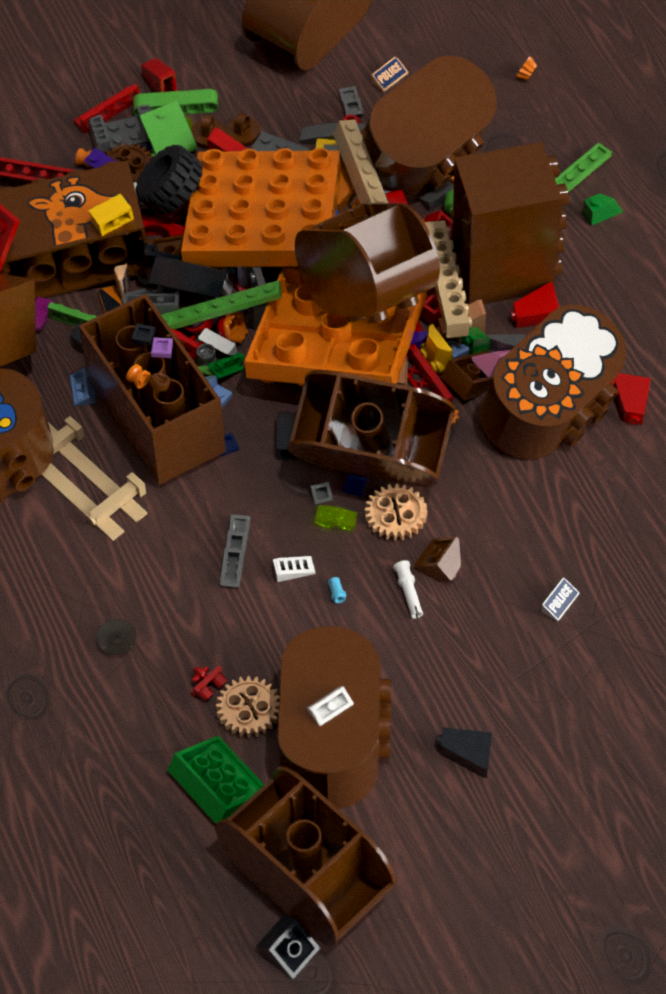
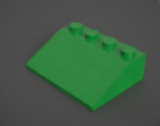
[167,735,264,823]

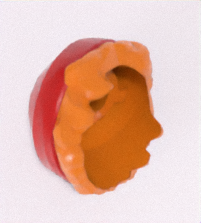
[217,311,248,344]

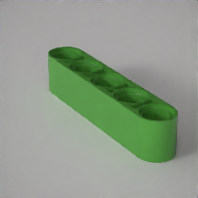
[133,89,218,116]

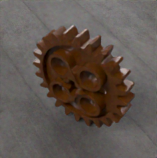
[106,142,152,183]

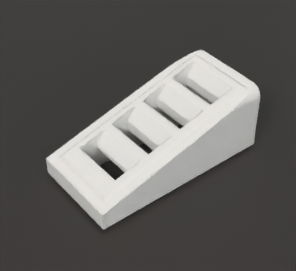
[273,556,315,582]

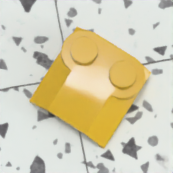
[420,324,453,374]

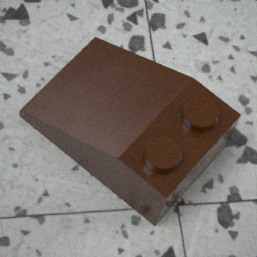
[441,351,493,401]

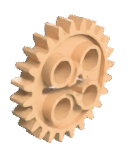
[365,484,427,541]
[216,676,280,738]

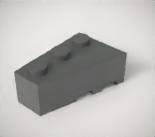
[123,285,181,315]

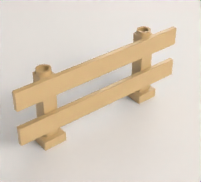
[41,416,147,541]

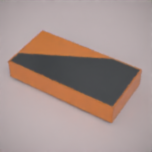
[98,285,122,313]

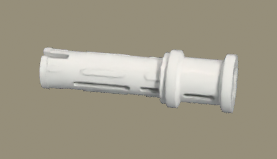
[393,560,423,619]

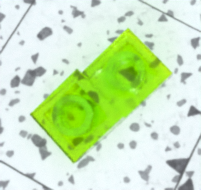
[314,505,358,532]

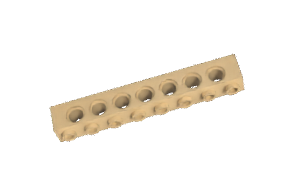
[424,220,472,338]

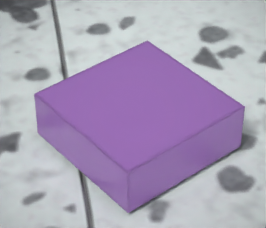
[151,337,173,358]

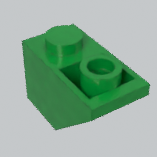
[461,327,490,355]

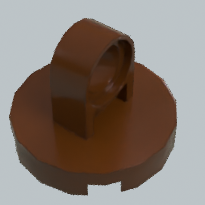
[226,112,260,146]
[191,115,226,149]

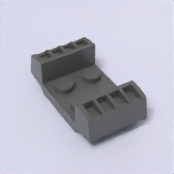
[88,105,151,153]
[236,267,268,329]

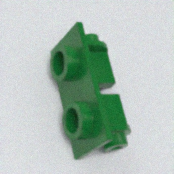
[207,353,245,379]

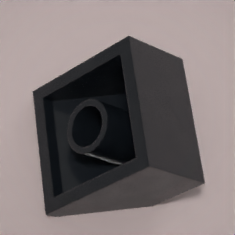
[256,916,320,979]

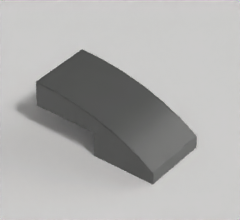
[339,86,364,116]

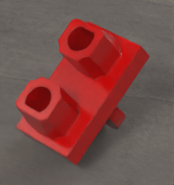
[190,665,227,702]

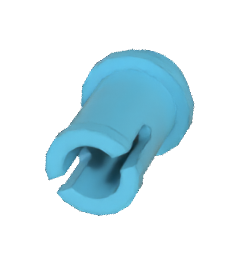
[327,577,346,603]

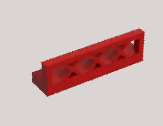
[74,84,139,134]
[407,344,453,404]

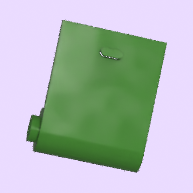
[139,100,197,157]

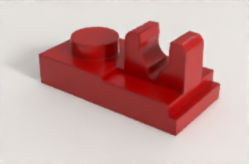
[171,328,204,361]

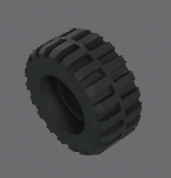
[135,145,203,215]

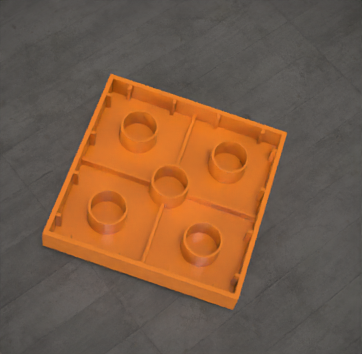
[181,148,341,267]
[244,266,427,387]

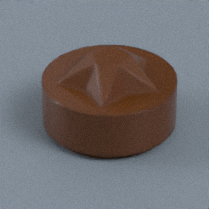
[150,373,170,391]

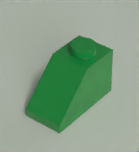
[583,193,623,226]

